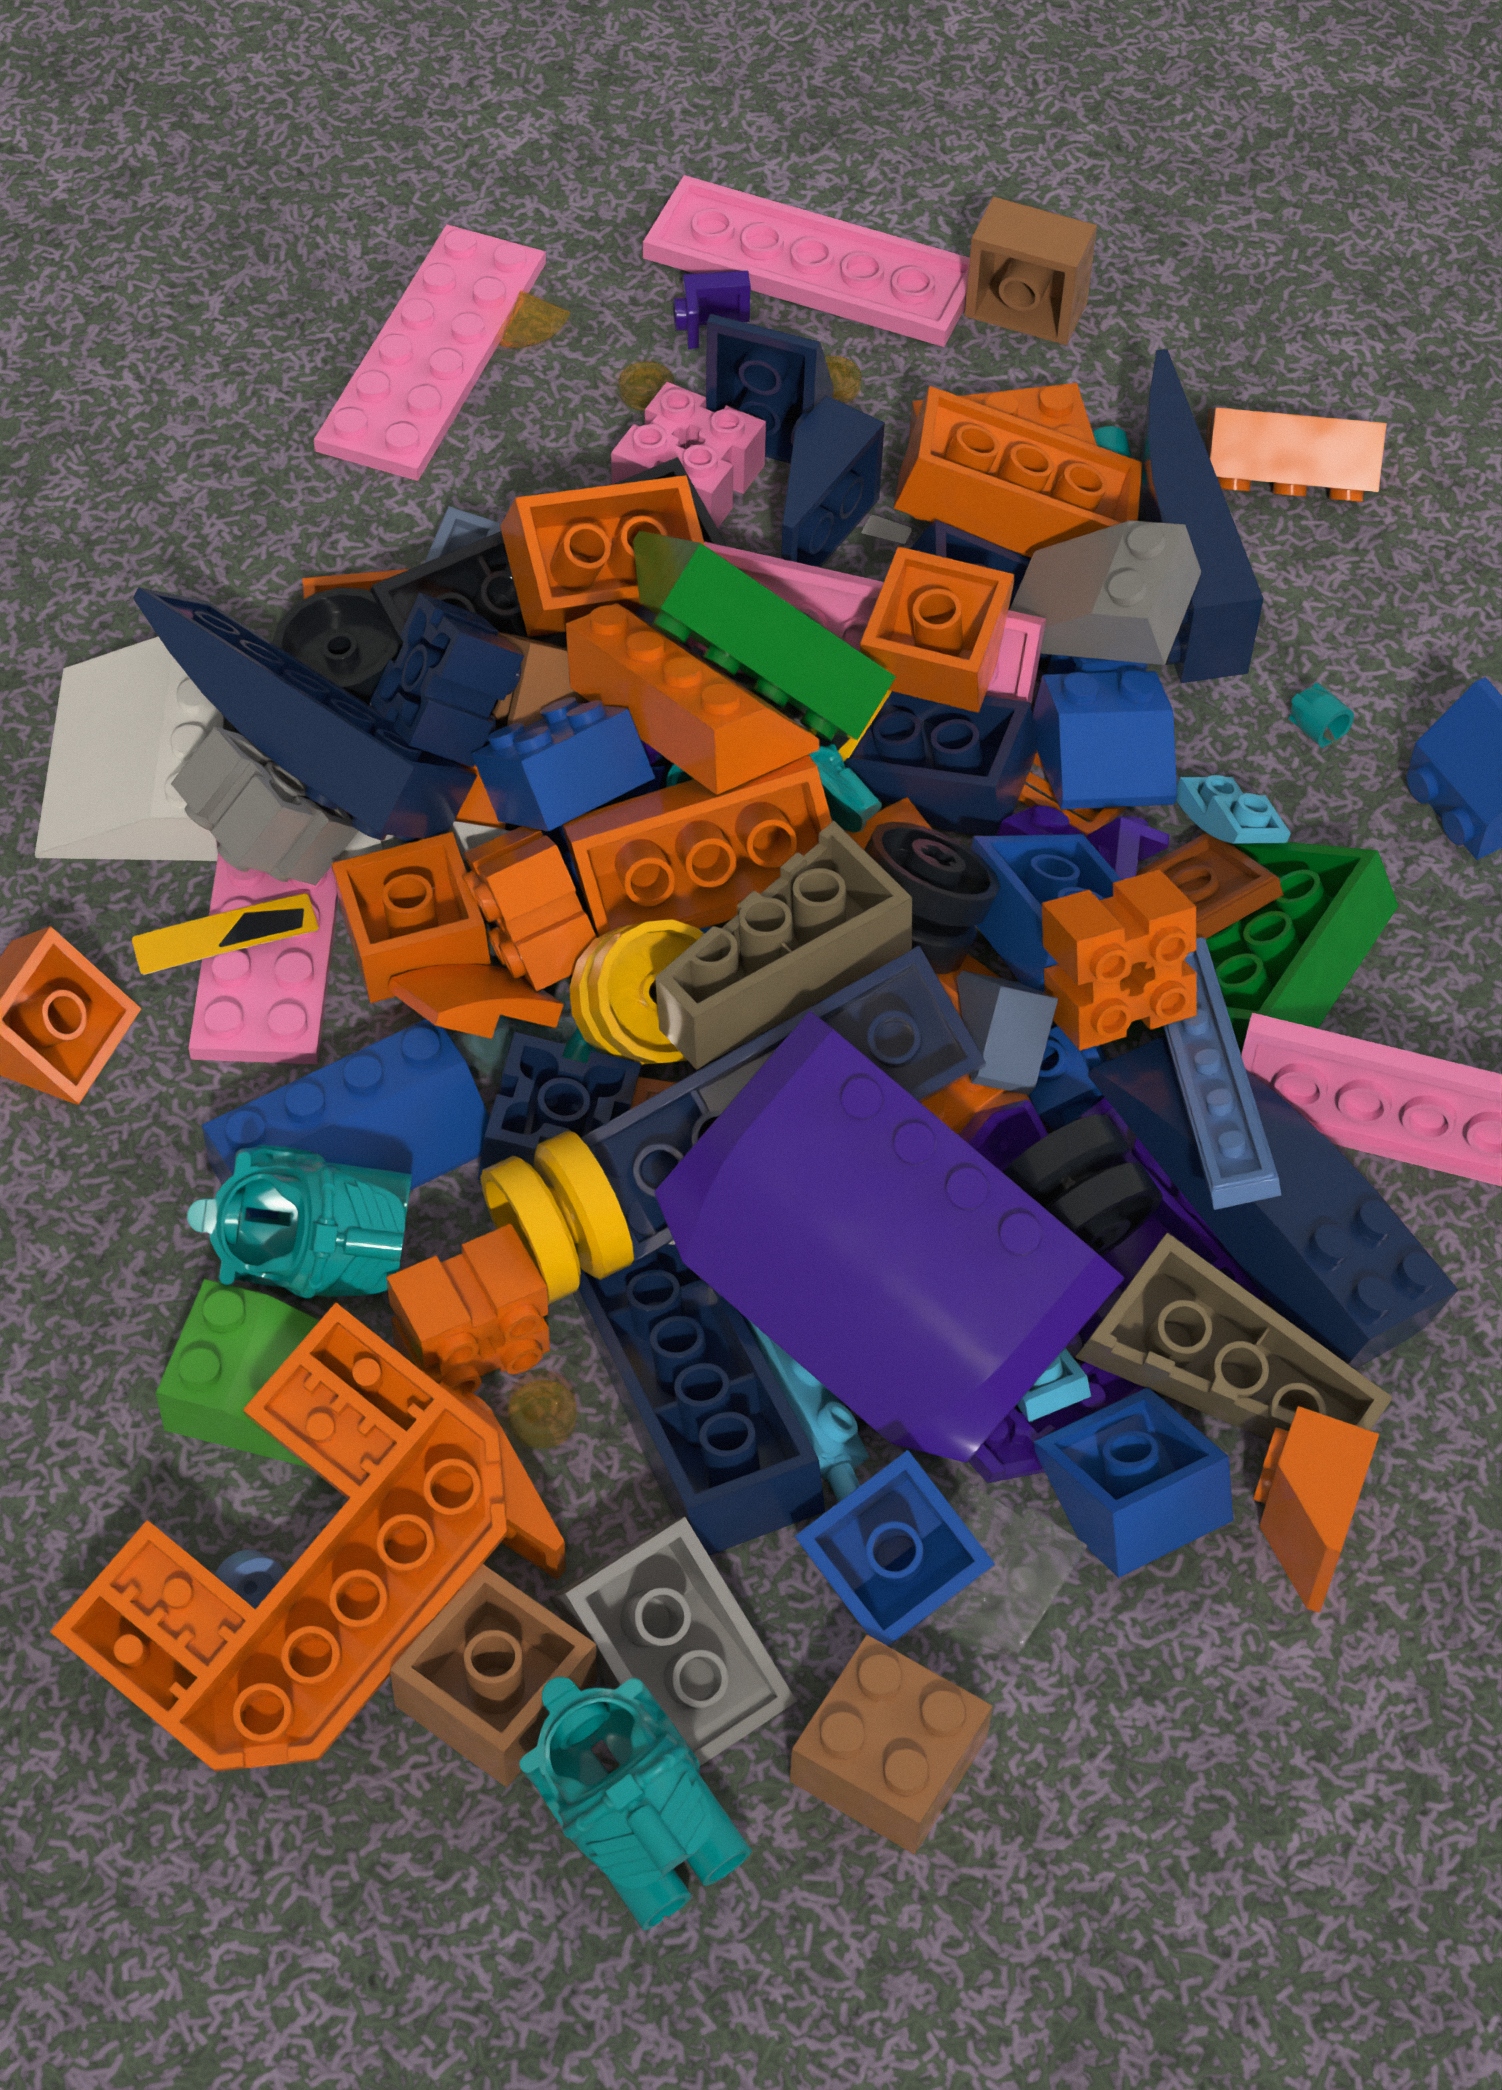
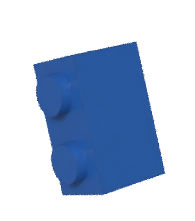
[1032,670,1177,809]
[1406,677,1502,860]
[1034,1387,1233,1578]
[795,1450,995,1647]

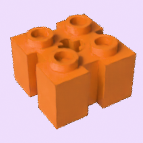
[462,826,597,991]
[1042,869,1197,1051]
[386,1223,550,1395]

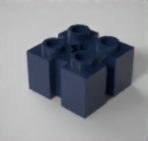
[370,592,524,767]
[477,1032,641,1180]

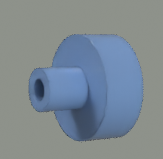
[215,1549,286,1609]

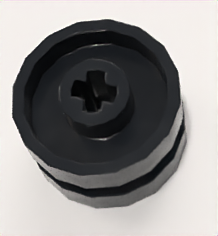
[272,587,401,710]
[864,822,1001,974]
[1002,1115,1163,1257]

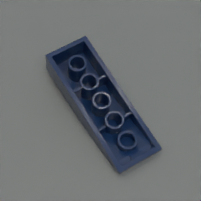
[1138,349,1264,683]
[133,587,478,843]
[581,946,986,1262]
[1088,1035,1458,1369]
[572,1244,825,1556]

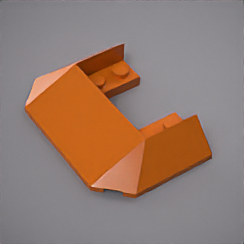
[50,1303,508,1772]

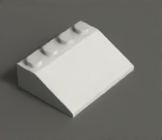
[35,637,235,861]

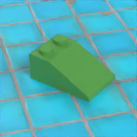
[155,1279,320,1468]

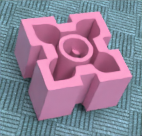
[611,382,766,529]

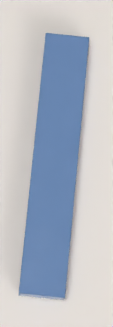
[1162,937,1281,1210]

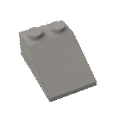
[1010,520,1201,665]
[550,1517,797,1766]

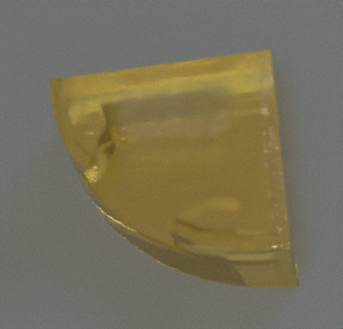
[499,290,571,348]

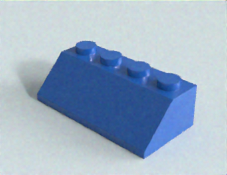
[202,1019,490,1220]

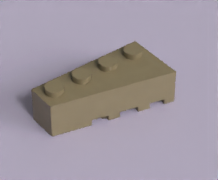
[655,821,912,1070]
[1075,1233,1393,1441]

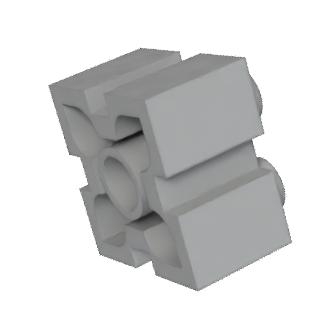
[171,726,359,885]

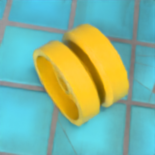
[569,919,704,1065]
[480,1130,634,1305]

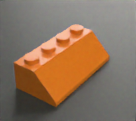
[893,386,1143,558]
[566,603,819,795]
[562,755,832,937]

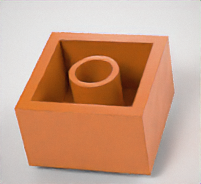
[331,832,491,1003]

